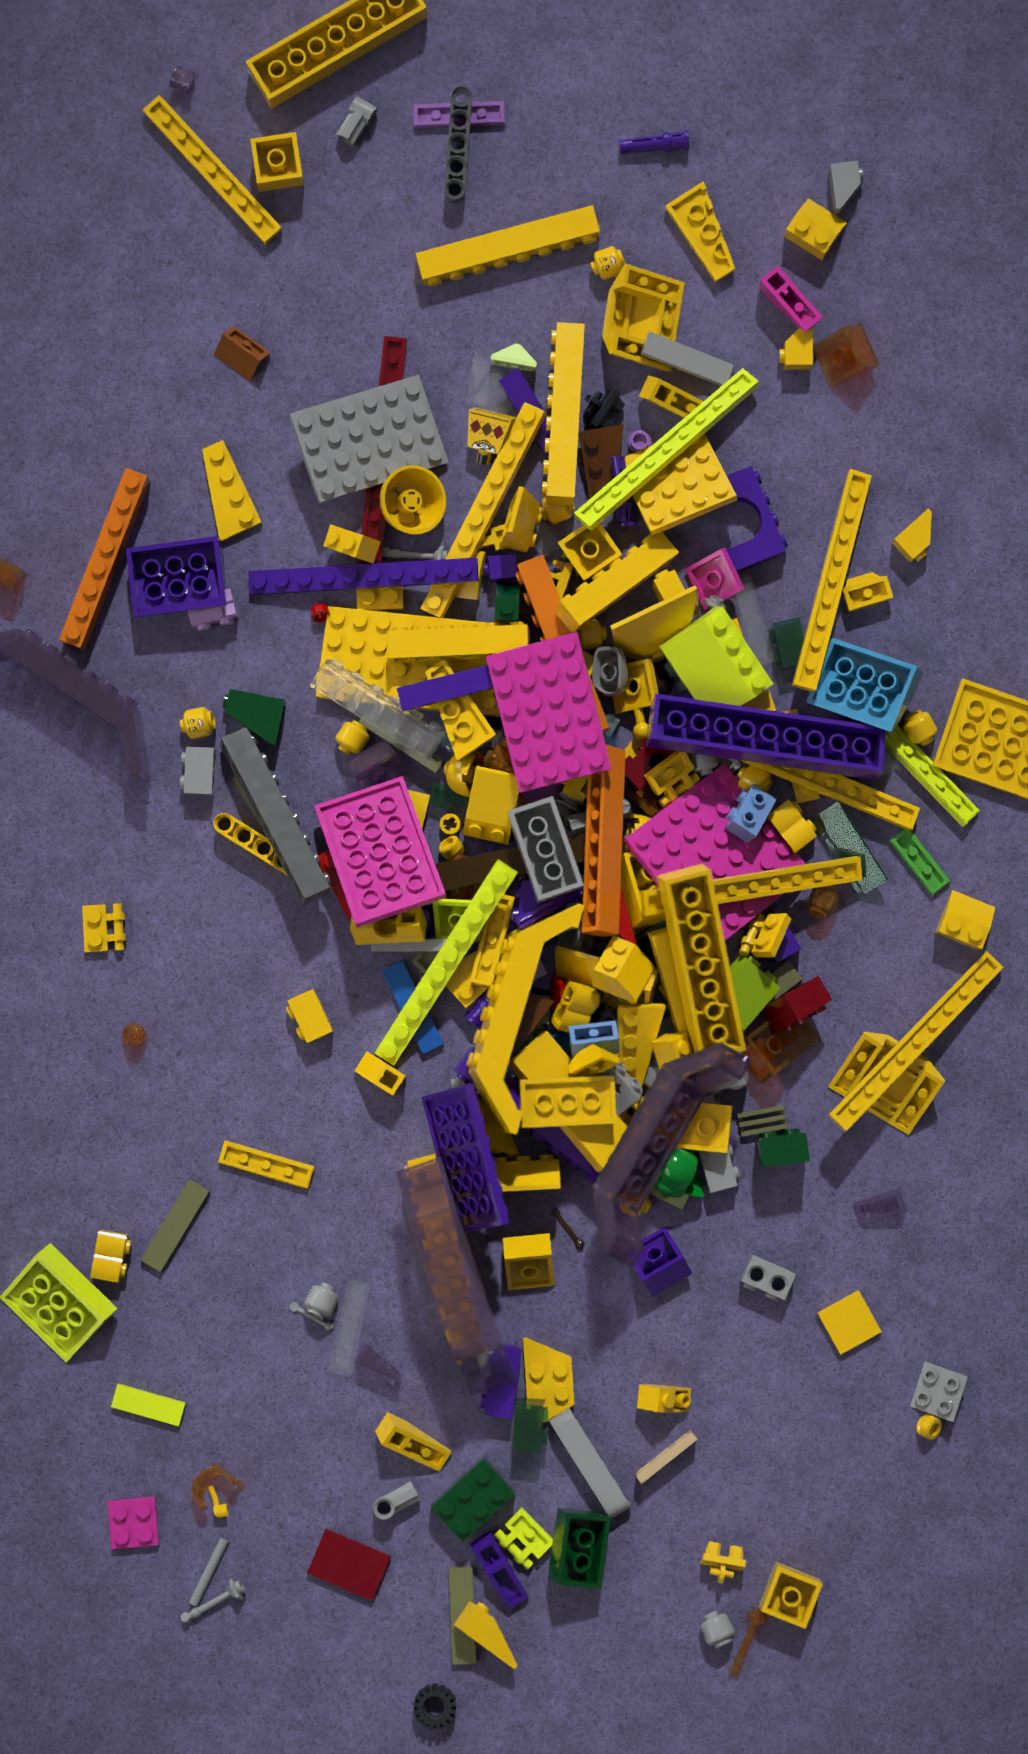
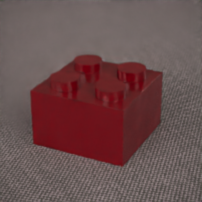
[762,976,832,1032]

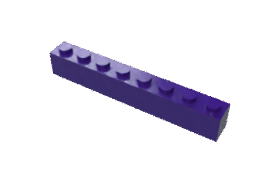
[453,1047,621,1186]

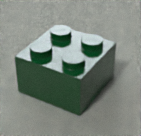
[756,1128,810,1167]

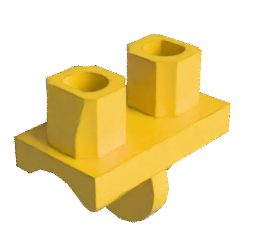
[700,1542,746,1584]

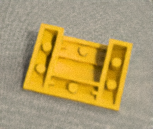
[602,264,685,372]
[610,586,700,663]
[828,1032,945,1135]

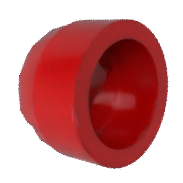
[311,603,330,623]

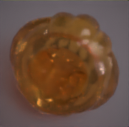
[122,1023,147,1048]

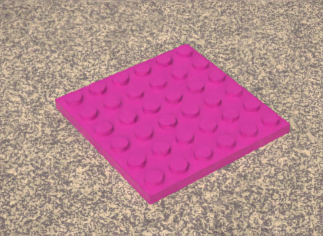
[623,763,805,941]

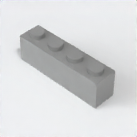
[688,1094,740,1193]

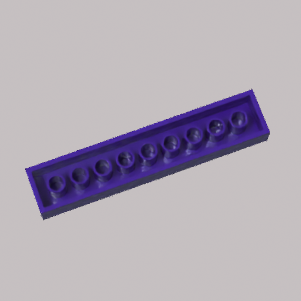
[646,694,886,780]

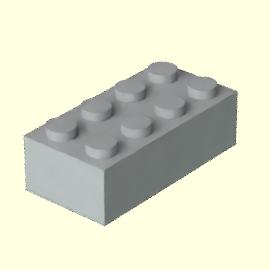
[507,796,584,903]

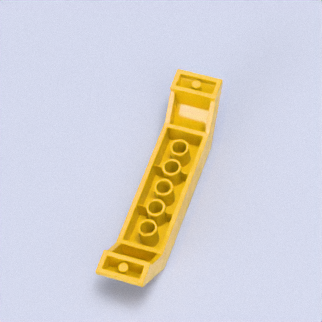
[466,904,585,1135]

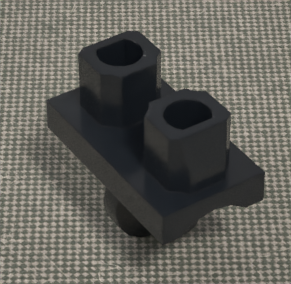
[585,389,625,429]

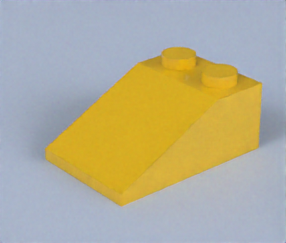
[500,486,542,553]
[462,766,519,845]

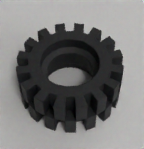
[413,1683,456,1730]

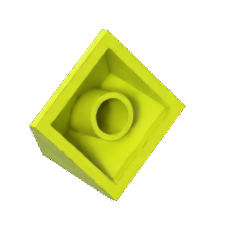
[433,899,483,942]

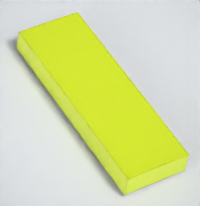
[111,1383,186,1426]

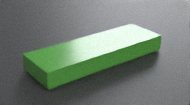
[889,829,951,896]

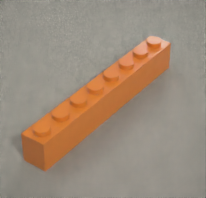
[59,468,150,652]
[515,555,610,733]
[582,745,626,937]

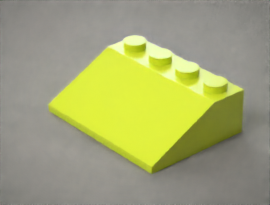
[659,606,773,706]
[0,1243,118,1363]

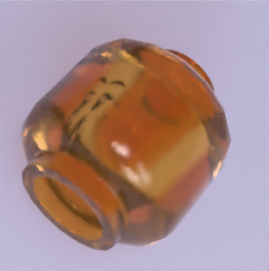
[806,885,840,920]

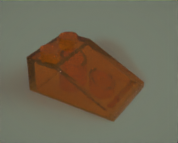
[742,1020,820,1084]

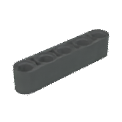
[445,86,472,203]

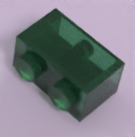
[768,617,804,671]
[513,1398,549,1452]

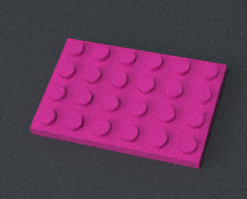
[486,632,612,793]
[314,776,447,928]

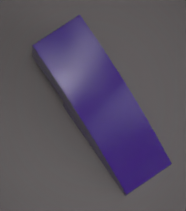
[470,1531,529,1610]

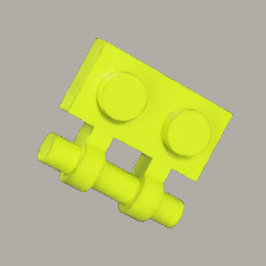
[493,1507,553,1570]

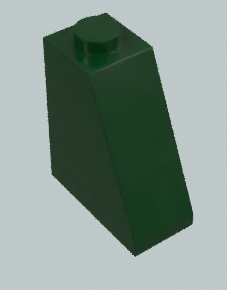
[495,582,520,625]
[223,689,286,747]

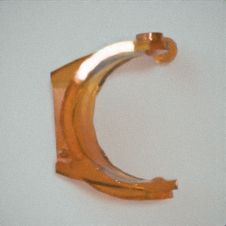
[192,1462,245,1510]

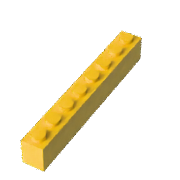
[415,205,600,287]
[542,322,585,506]

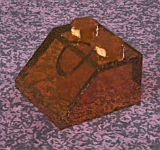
[813,323,879,388]

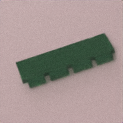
[813,801,888,895]

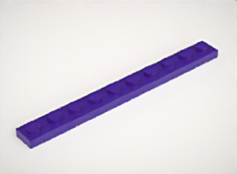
[248,557,479,595]

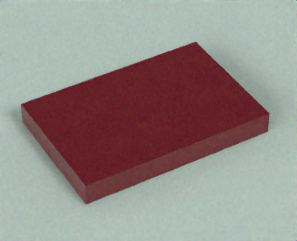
[307,1528,391,1601]

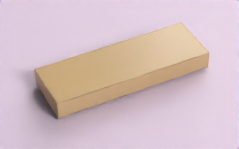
[636,1430,698,1484]

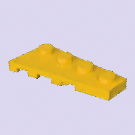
[665,181,735,283]
[425,659,496,762]

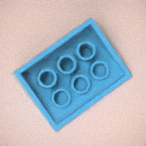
[806,638,923,733]

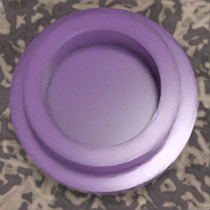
[628,430,651,453]

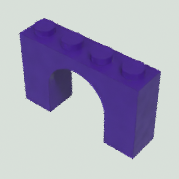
[727,466,788,573]

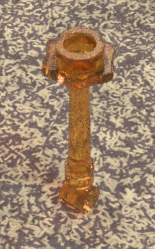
[729,1608,769,1676]

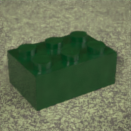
[431,1456,515,1543]
[548,1508,611,1589]

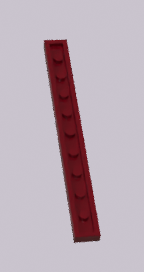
[358,336,407,564]

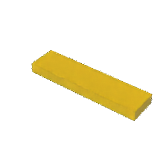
[470,895,515,988]
[218,1140,315,1189]

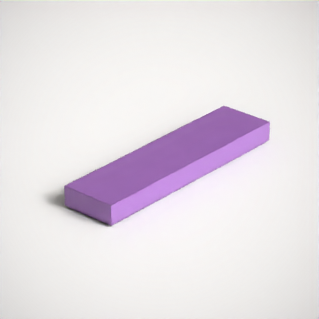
[413,101,505,129]

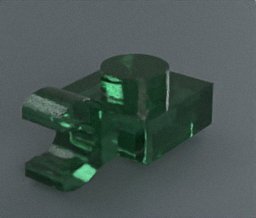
[428,782,470,810]

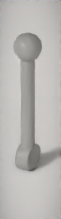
[290,1302,334,1331]

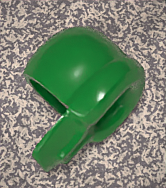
[648,1147,705,1198]

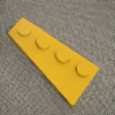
[202,440,262,542]
[446,928,521,1008]
[617,1003,666,1087]

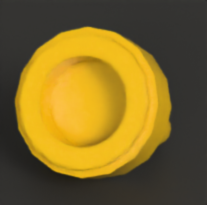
[438,836,465,861]
[916,1414,942,1440]

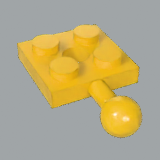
[613,658,659,741]

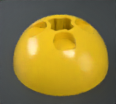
[380,465,446,535]

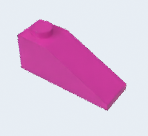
[759,266,823,333]

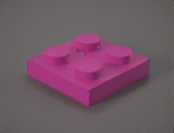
[685,548,745,610]
[108,1496,159,1549]

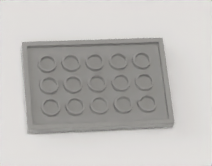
[288,375,448,504]

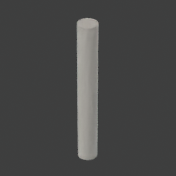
[189,1538,229,1607]

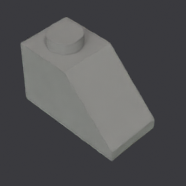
[828,161,864,215]

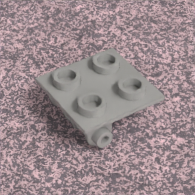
[910,1361,968,1422]

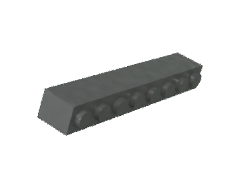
[220,727,331,906]

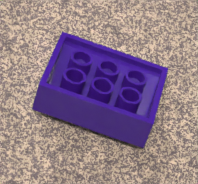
[126,536,227,618]

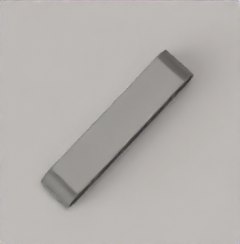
[549,1408,631,1519]

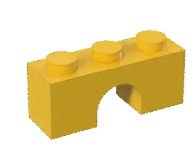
[350,907,427,945]

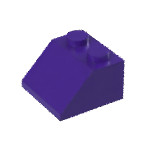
[625,1227,693,1297]

